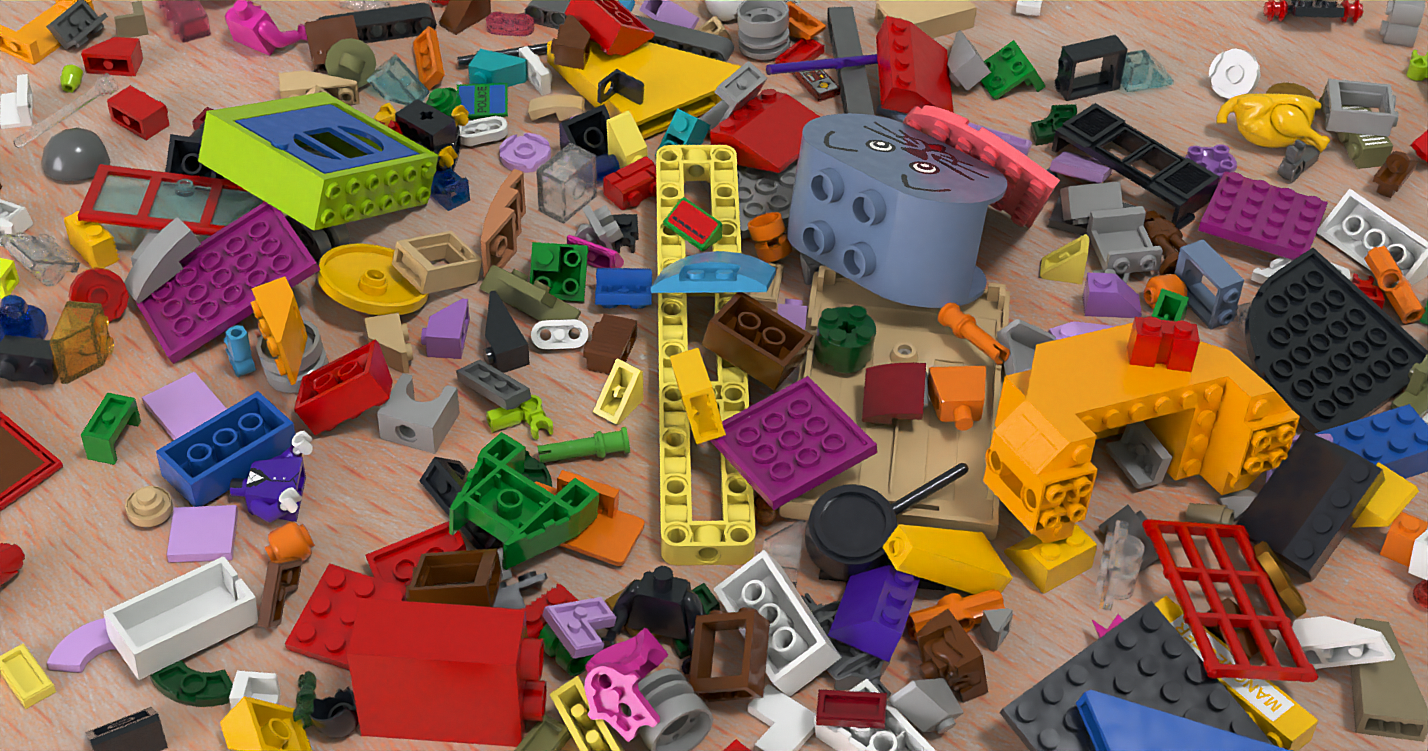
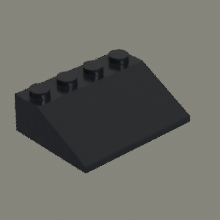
[1236,430,1385,581]

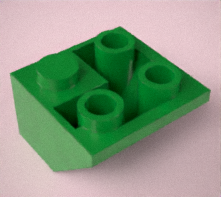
[530,242,588,302]

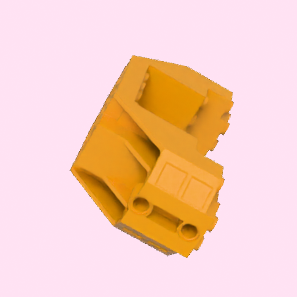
[983,323,1300,544]

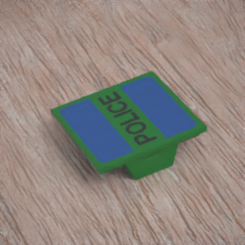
[457,83,508,121]

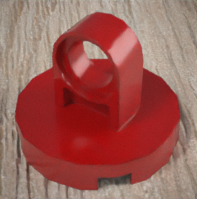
[68,267,129,325]

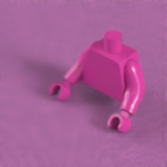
[225,0,307,56]

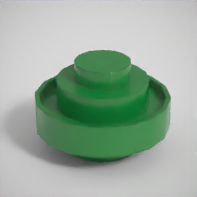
[426,87,461,117]

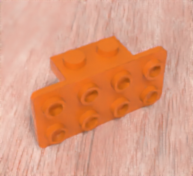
[534,470,645,566]

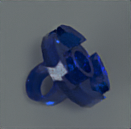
[0,295,49,342]

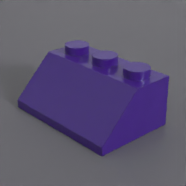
[828,565,920,662]

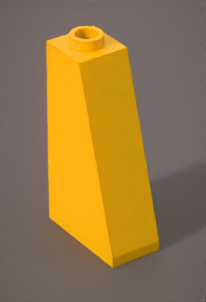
[883,524,1013,594]

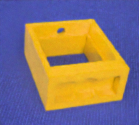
[669,348,726,444]

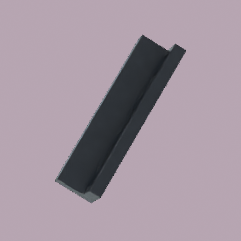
[419,457,503,550]

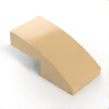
[528,95,585,121]

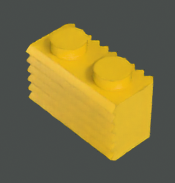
[64,211,120,268]

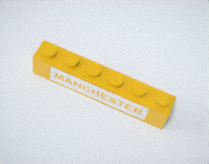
[1155,596,1319,751]

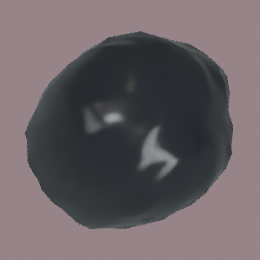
[310,687,359,738]

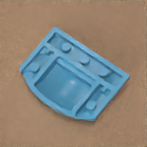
[651,251,776,293]

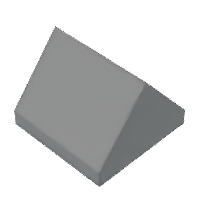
[980,608,1013,652]

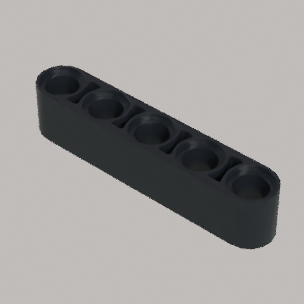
[316,3,437,43]

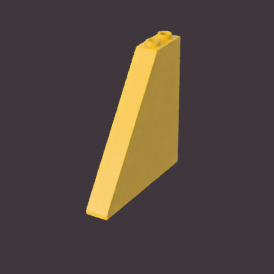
[547,40,742,139]

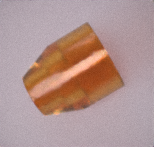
[754,494,778,526]

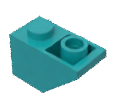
[655,108,711,156]

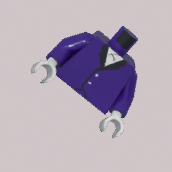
[230,431,313,523]

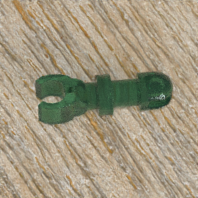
[293,671,317,729]

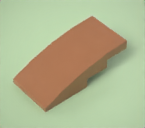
[481,169,526,278]

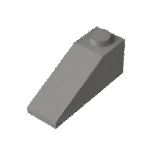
[947,30,991,91]

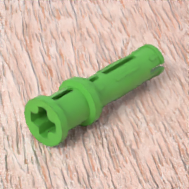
[537,427,630,463]

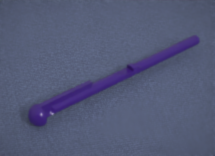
[766,54,878,75]

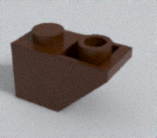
[551,15,591,70]

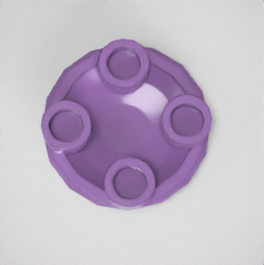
[1185,144,1237,179]

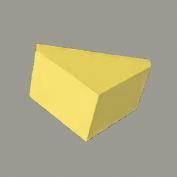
[1040,234,1089,284]
[593,359,643,425]

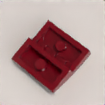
[862,363,926,424]

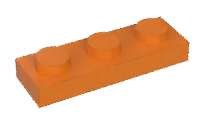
[413,26,445,91]

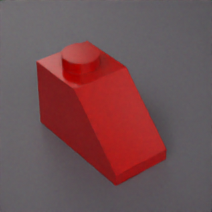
[81,37,144,77]

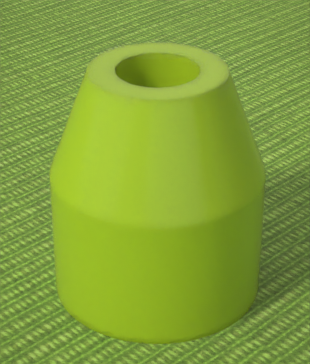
[60,65,83,93]

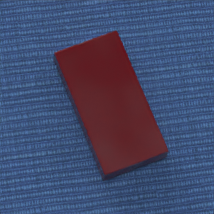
[816,689,887,729]

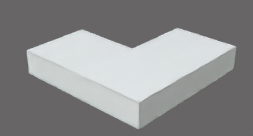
[748,684,815,751]

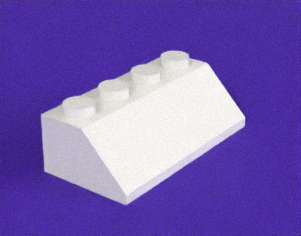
[1317,189,1428,287]

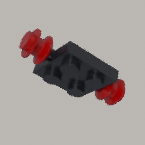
[1263,0,1363,23]

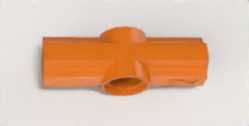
[1364,246,1426,324]
[906,589,1006,641]

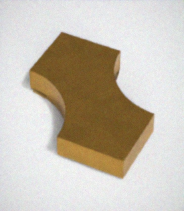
[1254,541,1307,618]

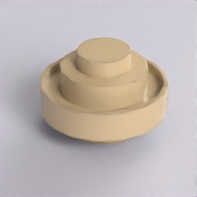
[125,486,173,527]

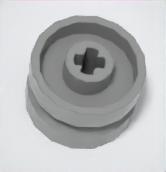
[256,320,329,393]

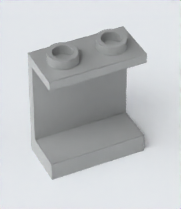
[699,61,767,133]

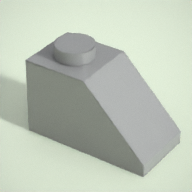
[888,678,964,734]

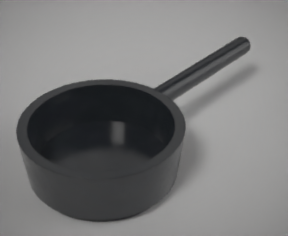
[805,463,969,580]

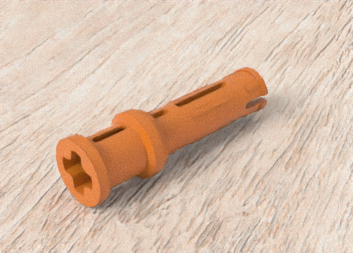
[938,303,1010,365]

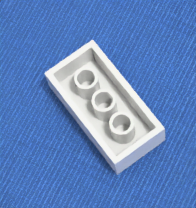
[713,550,842,697]

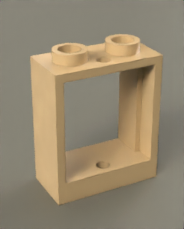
[392,231,482,294]

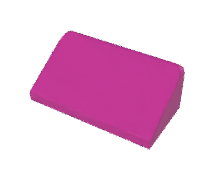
[567,234,624,268]

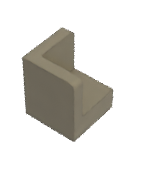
[114,1,149,38]

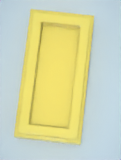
[0,643,56,709]

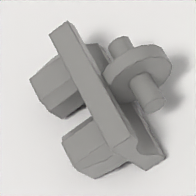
[575,204,624,250]

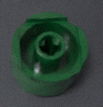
[814,305,876,373]

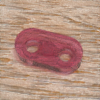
[486,11,534,37]

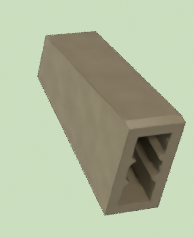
[1350,618,1428,742]

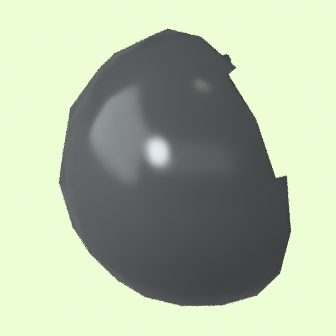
[41,127,110,181]

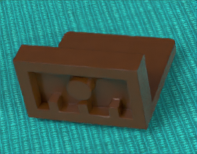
[304,15,359,72]

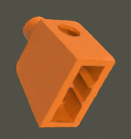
[928,366,986,431]

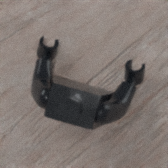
[601,566,706,675]

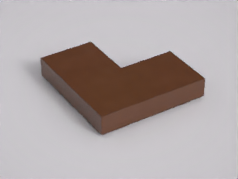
[257,556,303,628]

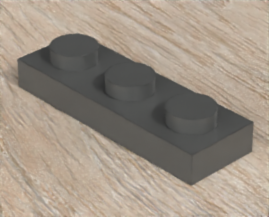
[456,360,531,410]

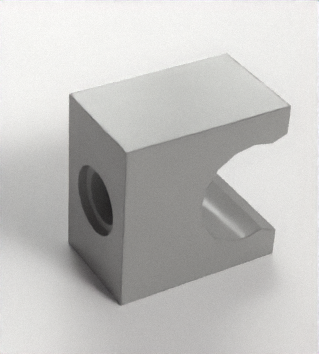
[377,373,460,454]

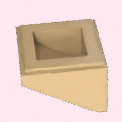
[696,16,732,40]

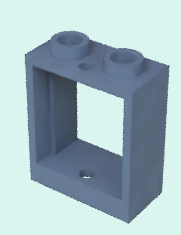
[1174,239,1244,329]

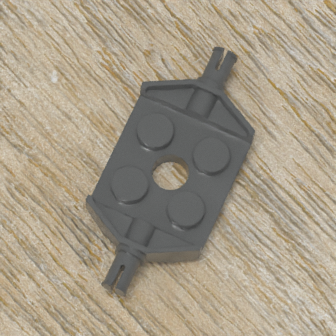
[801,593,891,699]

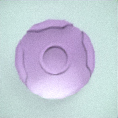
[500,133,551,173]

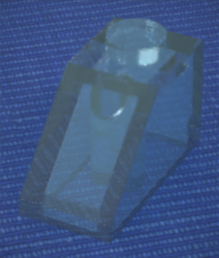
[367,54,430,106]

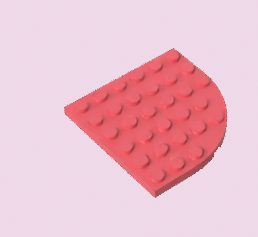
[903,105,1060,229]

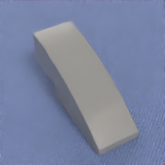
[124,217,201,304]

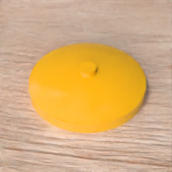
[317,244,429,315]

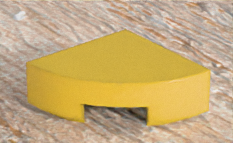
[374,102,396,127]

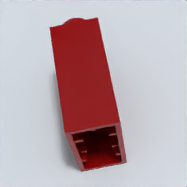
[347,598,547,747]

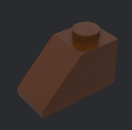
[439,0,491,35]

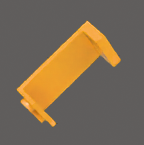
[0,0,94,65]

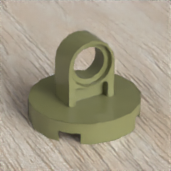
[325,38,376,88]

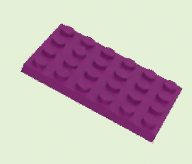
[134,202,321,364]

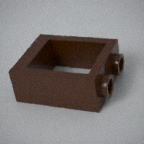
[406,549,503,607]
[689,607,770,702]

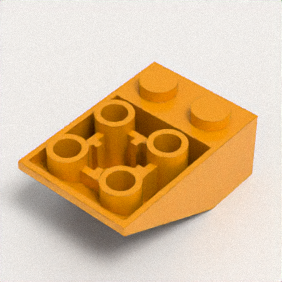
[250,276,308,385]

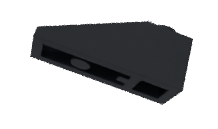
[483,290,530,373]

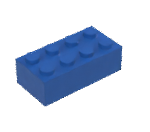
[156,391,295,507]
[1314,404,1428,479]

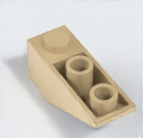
[278,70,360,105]

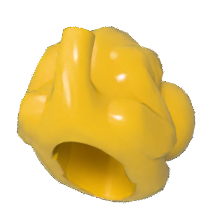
[1216,94,1330,153]

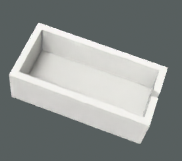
[104,556,258,680]

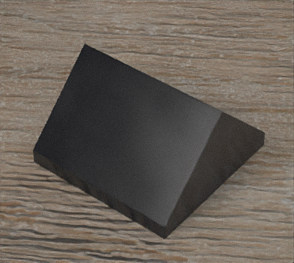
[559,104,611,172]
[163,134,225,193]
[85,707,168,751]

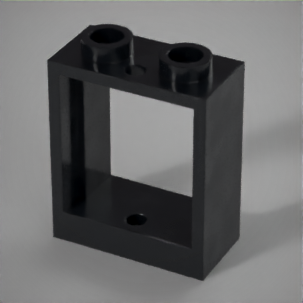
[1055,35,1128,101]

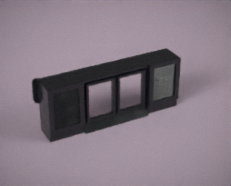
[1052,103,1220,230]

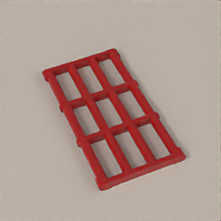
[1142,519,1318,682]

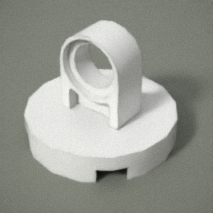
[1209,48,1261,99]

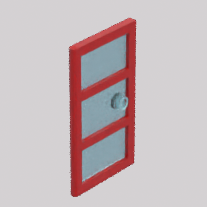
[77,164,265,236]

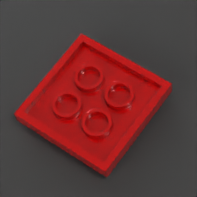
[285,563,407,671]

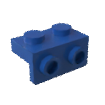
[595,268,652,309]

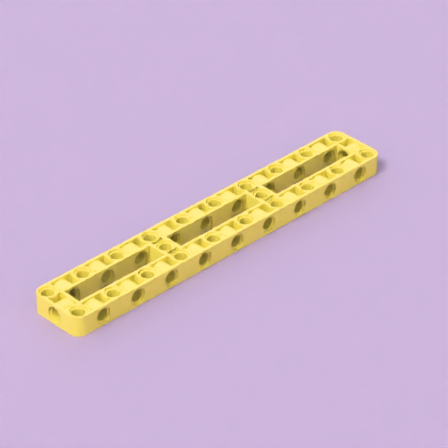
[656,145,756,565]

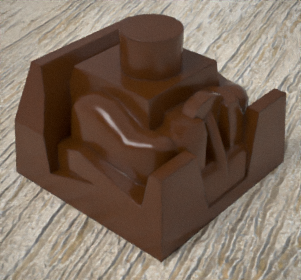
[916,609,988,703]

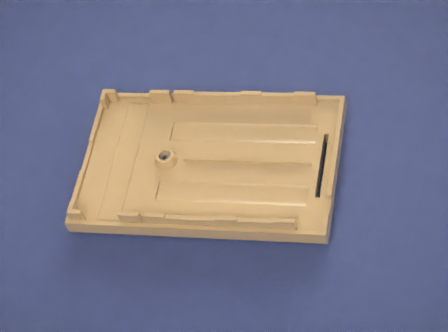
[779,265,1010,541]

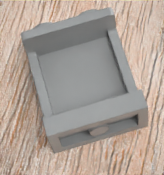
[1087,206,1163,274]
[997,319,1056,375]

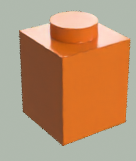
[1379,512,1428,567]

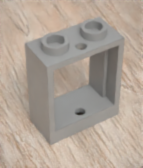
[1323,78,1398,137]

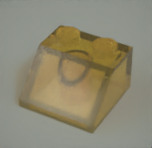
[49,301,114,384]

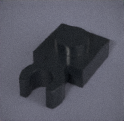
[612,214,638,253]

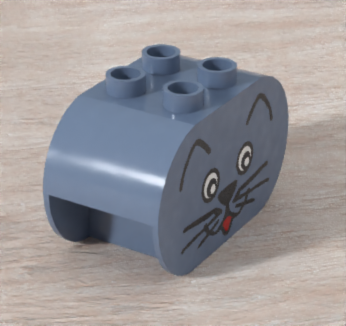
[786,113,1008,308]

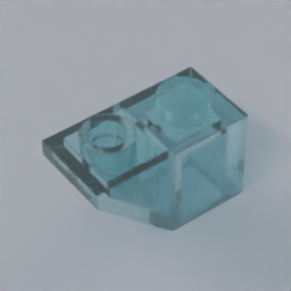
[1121,49,1174,92]

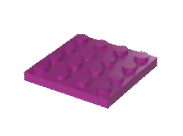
[1198,171,1328,260]
[710,376,878,510]

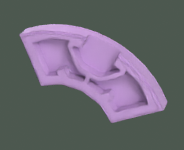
[47,618,116,673]

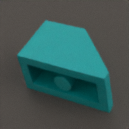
[468,49,528,87]

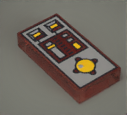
[793,70,840,102]

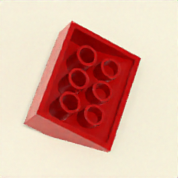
[876,16,954,114]
[709,89,820,173]

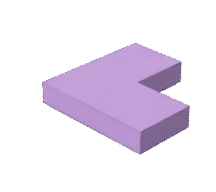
[542,597,617,658]

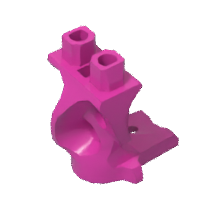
[584,628,668,742]

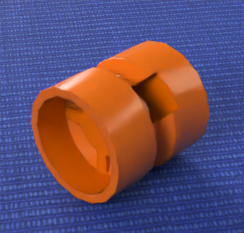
[747,212,792,262]

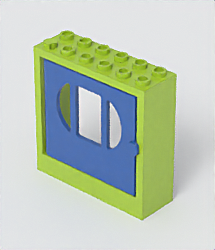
[198,92,439,231]

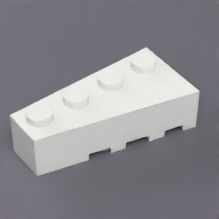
[814,679,936,751]

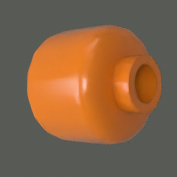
[1143,274,1187,310]
[265,521,315,561]

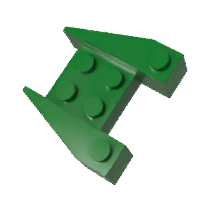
[449,432,600,570]

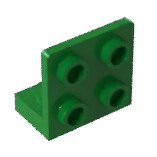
[981,40,1046,100]

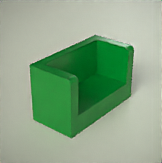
[81,392,141,465]

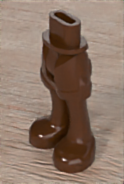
[1143,211,1204,276]

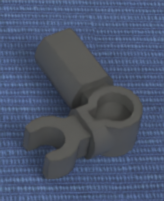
[1278,139,1320,182]

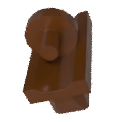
[1373,151,1418,198]

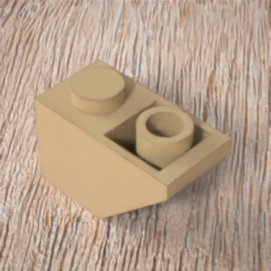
[365,313,413,373]

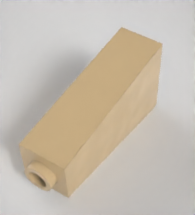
[875,0,977,38]

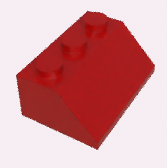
[564,0,655,56]
[294,339,393,435]

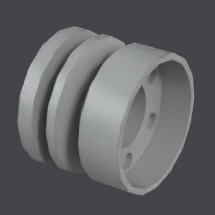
[737,0,790,60]
[622,668,713,751]

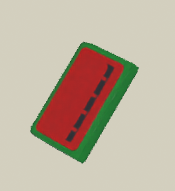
[663,197,723,252]

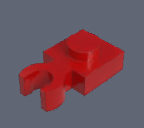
[1351,274,1385,309]

